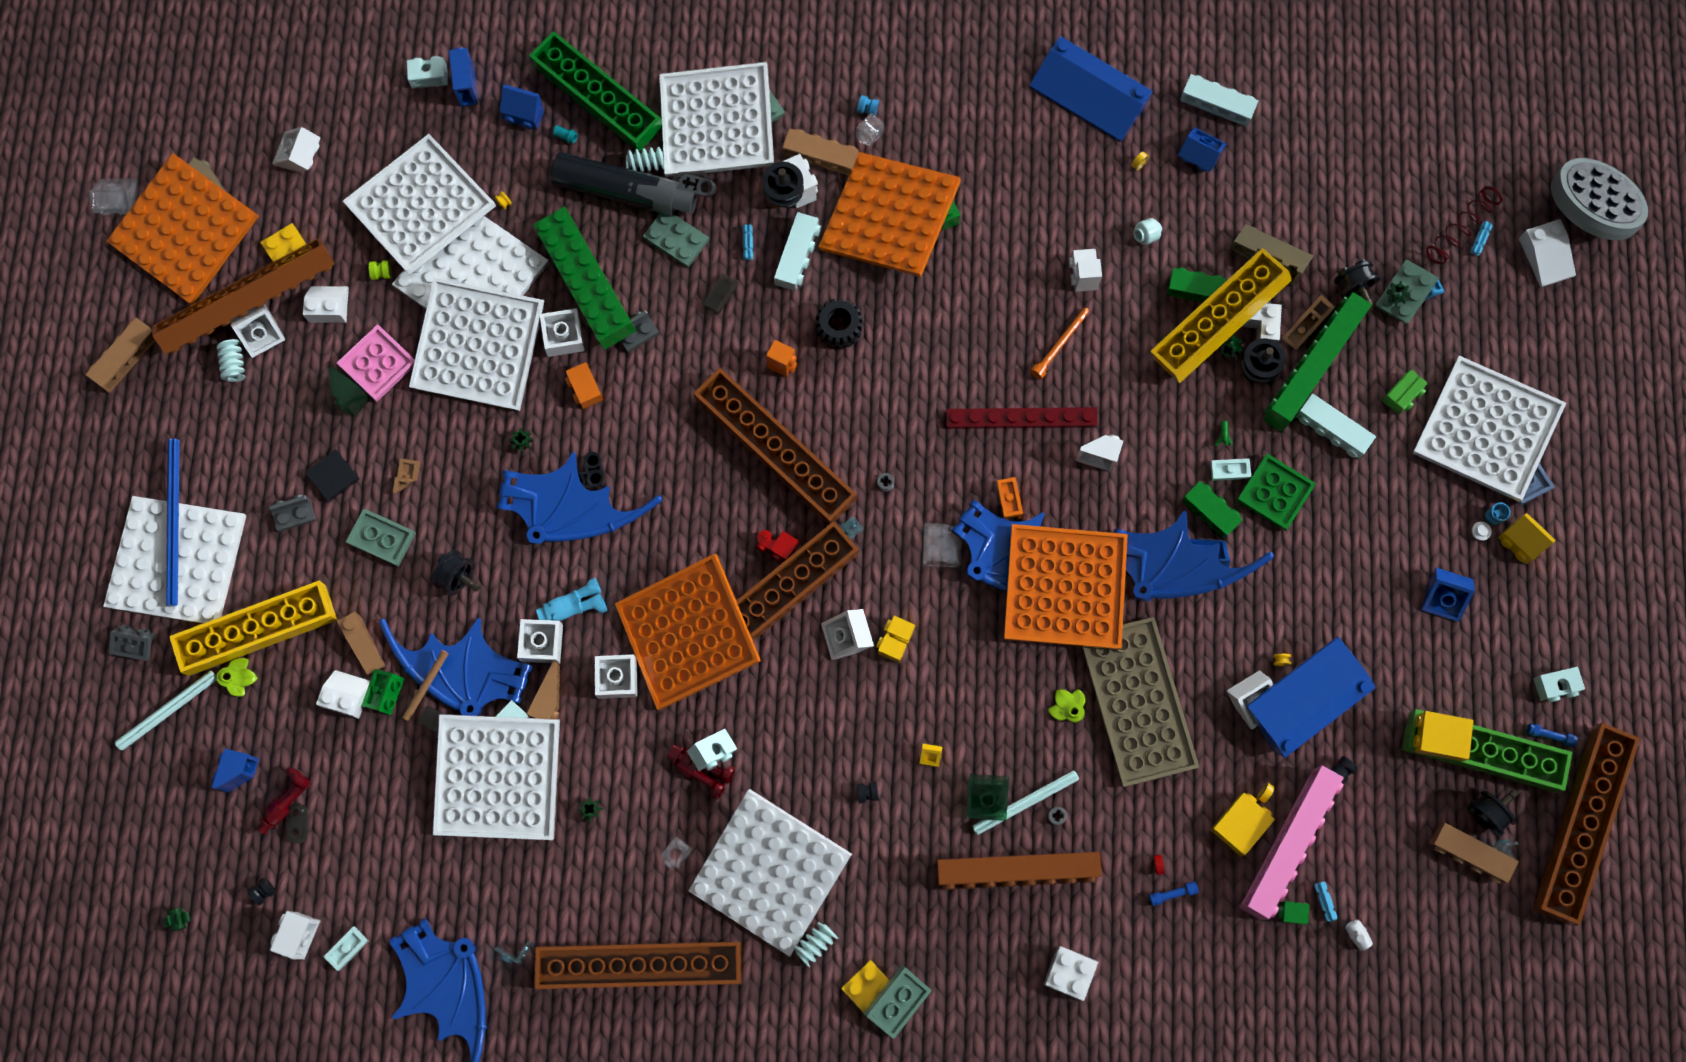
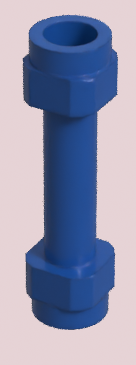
[1526,723,1578,748]
[1149,881,1199,907]

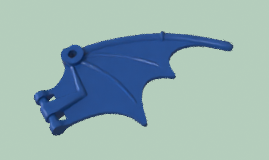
[496,452,662,544]
[951,500,1045,592]
[1113,511,1274,602]
[379,618,533,716]
[389,918,487,1062]

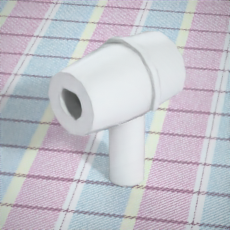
[1345,920,1373,951]

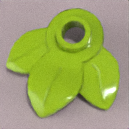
[217,658,258,697]
[1048,689,1085,723]

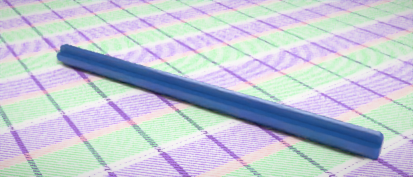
[166,438,180,607]

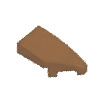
[393,458,420,493]

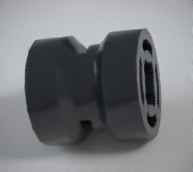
[1330,756,1358,784]
[856,781,879,804]
[247,877,277,906]

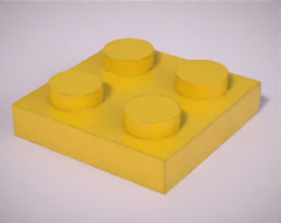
[261,223,306,262]
[841,960,889,1013]

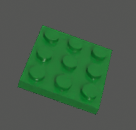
[1236,453,1316,531]

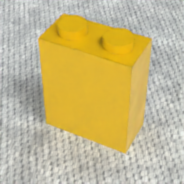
[1413,711,1473,762]
[1210,793,1275,857]

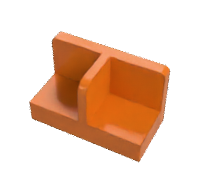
[996,477,1023,520]

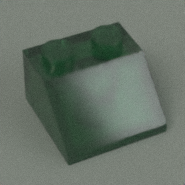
[329,366,370,417]
[967,773,1010,821]

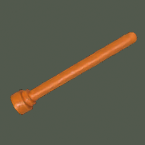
[1030,307,1089,380]

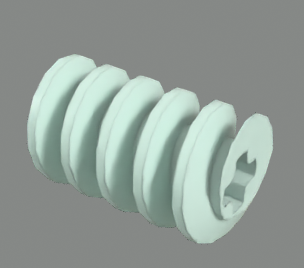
[626,147,664,172]
[216,339,246,382]
[794,922,838,967]

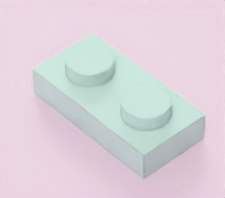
[1210,459,1251,481]
[324,927,369,971]

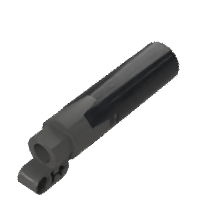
[550,152,716,216]

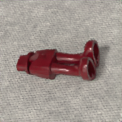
[666,744,736,800]
[257,766,311,835]

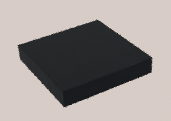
[305,449,360,502]

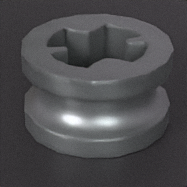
[877,473,894,492]
[1048,807,1067,826]

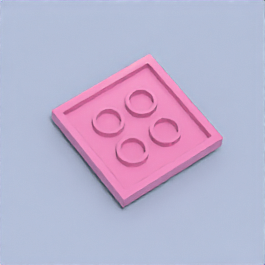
[337,324,415,402]

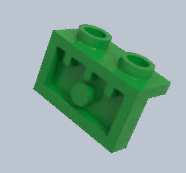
[361,669,404,715]

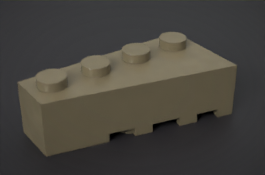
[1230,224,1313,287]

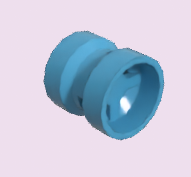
[857,95,880,118]
[1485,502,1510,525]

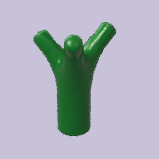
[1215,421,1233,446]

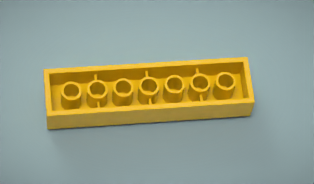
[1150,248,1292,384]
[169,580,338,676]

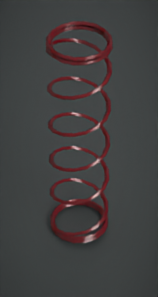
[1426,186,1503,265]

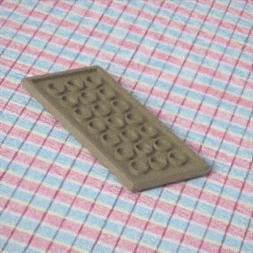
[1081,617,1199,788]

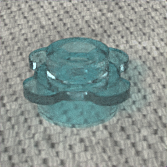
[841,517,864,539]

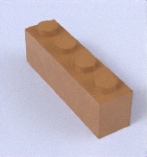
[783,128,859,176]
[86,318,156,393]
[1429,822,1519,884]

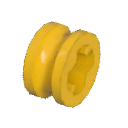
[494,191,512,210]
[1273,654,1291,666]

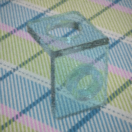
[1491,839,1519,858]
[495,942,533,964]

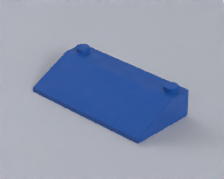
[1029,36,1152,142]
[1246,637,1376,758]

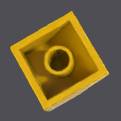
[1498,513,1556,564]

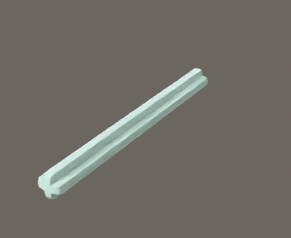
[115,671,217,750]
[972,771,1079,835]

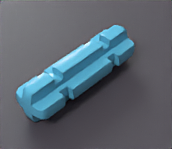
[1470,221,1492,256]
[742,224,753,260]
[1314,882,1337,922]

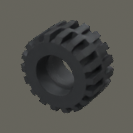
[816,298,863,350]

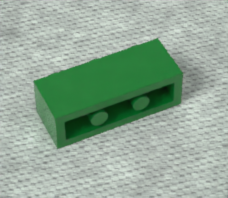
[1166,267,1228,303]
[1181,481,1243,540]

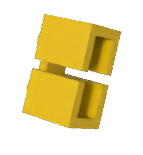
[876,616,915,663]

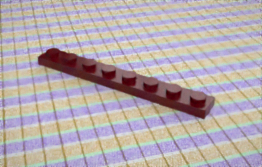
[946,407,1098,429]

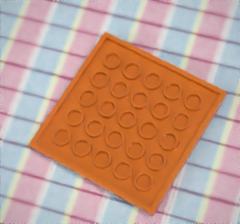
[819,152,961,277]
[107,153,259,305]
[1004,524,1128,650]
[615,554,761,710]

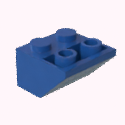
[212,748,259,793]

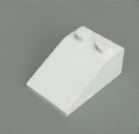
[1519,219,1576,287]

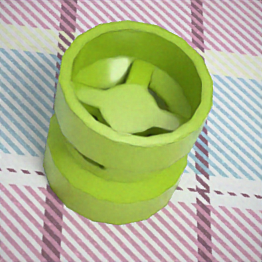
[369,260,392,280]

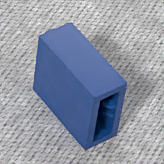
[449,47,479,107]

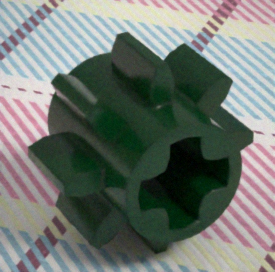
[1386,281,1411,306]
[1220,335,1243,359]
[509,428,534,453]
[578,797,603,823]
[163,908,191,932]

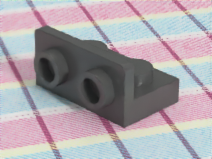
[620,310,660,353]
[268,495,316,533]
[109,625,156,661]

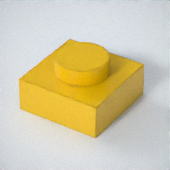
[919,744,942,767]

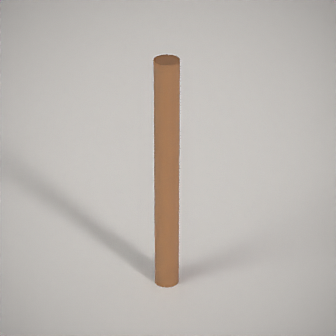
[403,650,449,721]

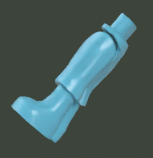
[536,578,607,621]

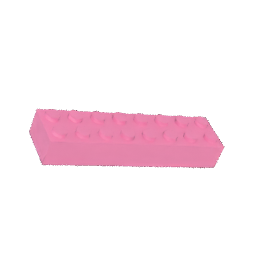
[1239,765,1344,920]

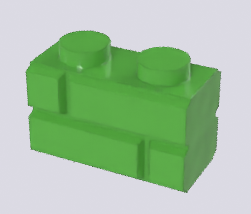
[1382,369,1427,415]

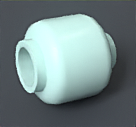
[1133,218,1162,245]

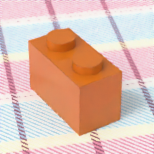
[766,340,797,377]
[565,362,603,409]

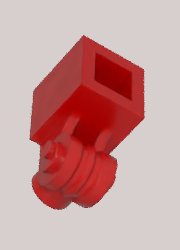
[756,530,799,563]

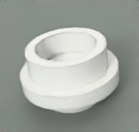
[1472,522,1492,541]

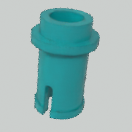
[553,125,578,144]

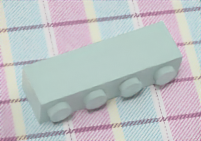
[1180,74,1259,127]
[774,212,821,291]
[1296,393,1376,459]

